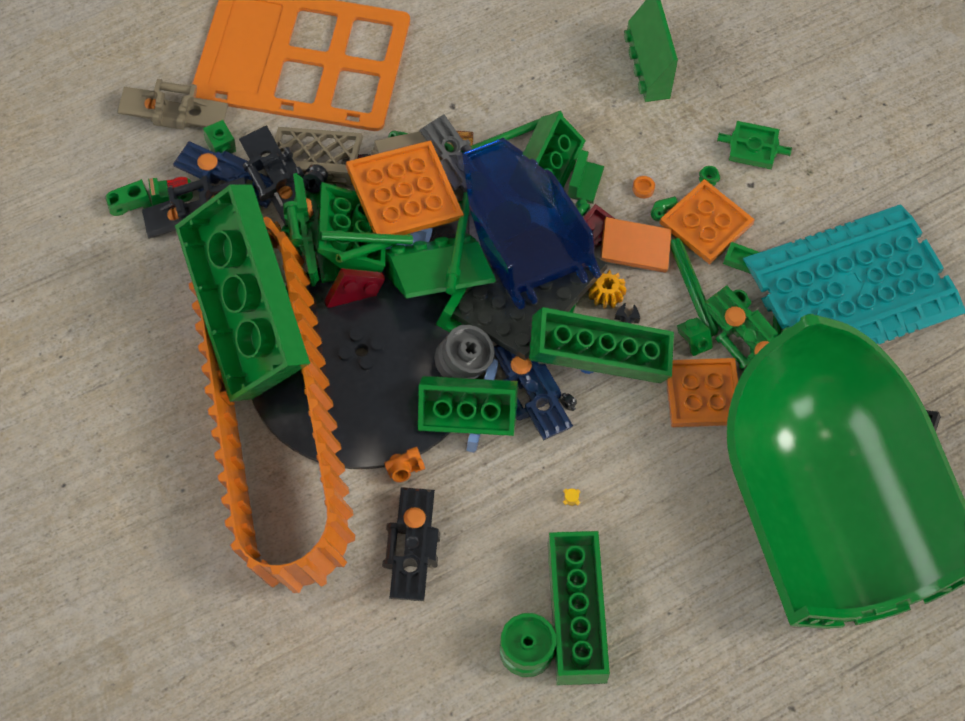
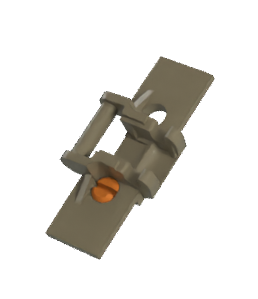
[118,79,228,130]

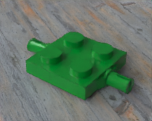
[717,121,792,170]

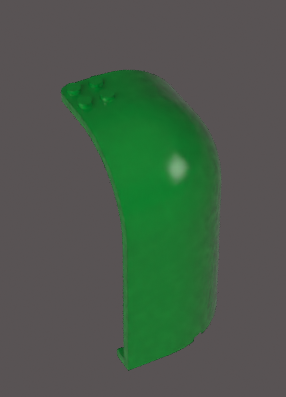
[727,314,965,629]

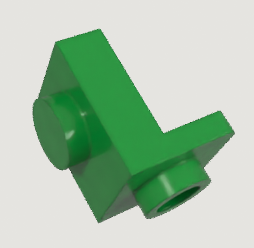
[677,317,713,356]

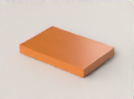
[600,217,671,273]

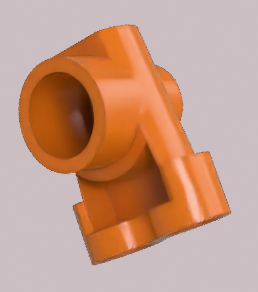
[384,447,426,483]

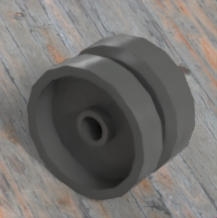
[434,325,495,379]

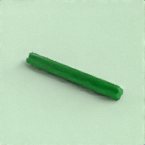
[670,238,719,337]

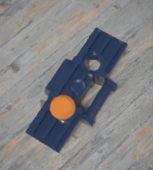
[173,141,273,209]
[494,345,573,441]

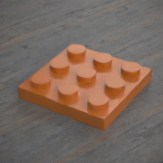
[659,179,755,265]
[666,358,738,427]

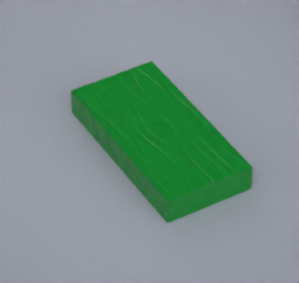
[175,185,310,402]

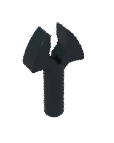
[614,303,640,324]

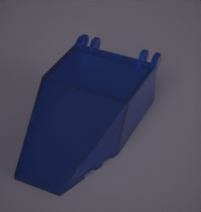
[462,138,601,309]

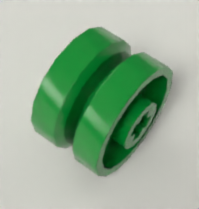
[500,613,556,677]

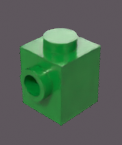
[203,120,236,154]

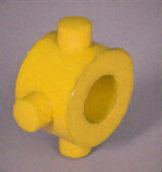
[563,488,581,506]

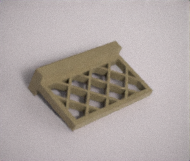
[264,127,363,185]

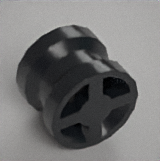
[302,164,328,193]

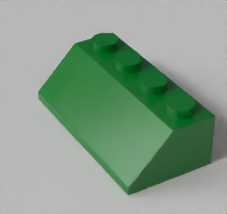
[508,112,586,209]
[418,376,518,436]

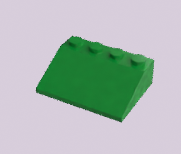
[624,0,678,102]
[317,182,385,272]
[385,233,495,298]

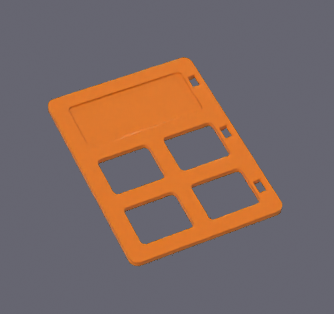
[192,0,410,131]

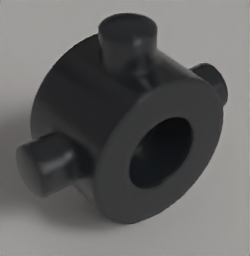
[560,393,577,411]

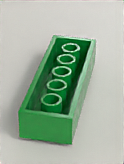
[529,307,674,384]
[547,531,610,685]

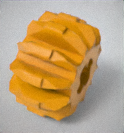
[588,269,627,309]

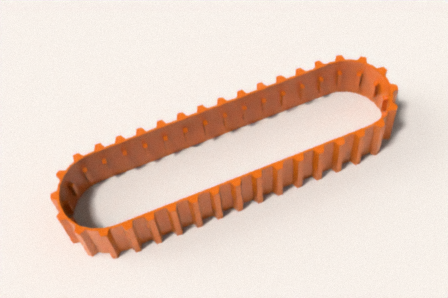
[189,216,355,593]

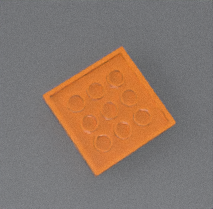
[346,140,464,235]

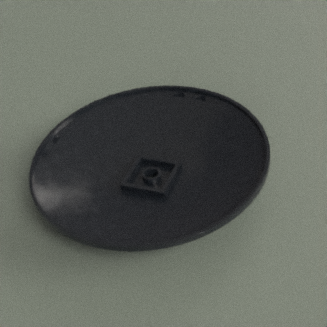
[252,267,478,469]

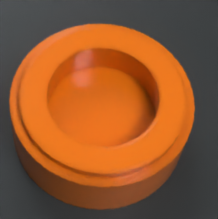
[632,176,655,199]

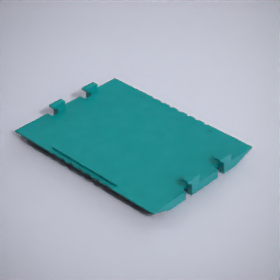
[743,204,965,345]

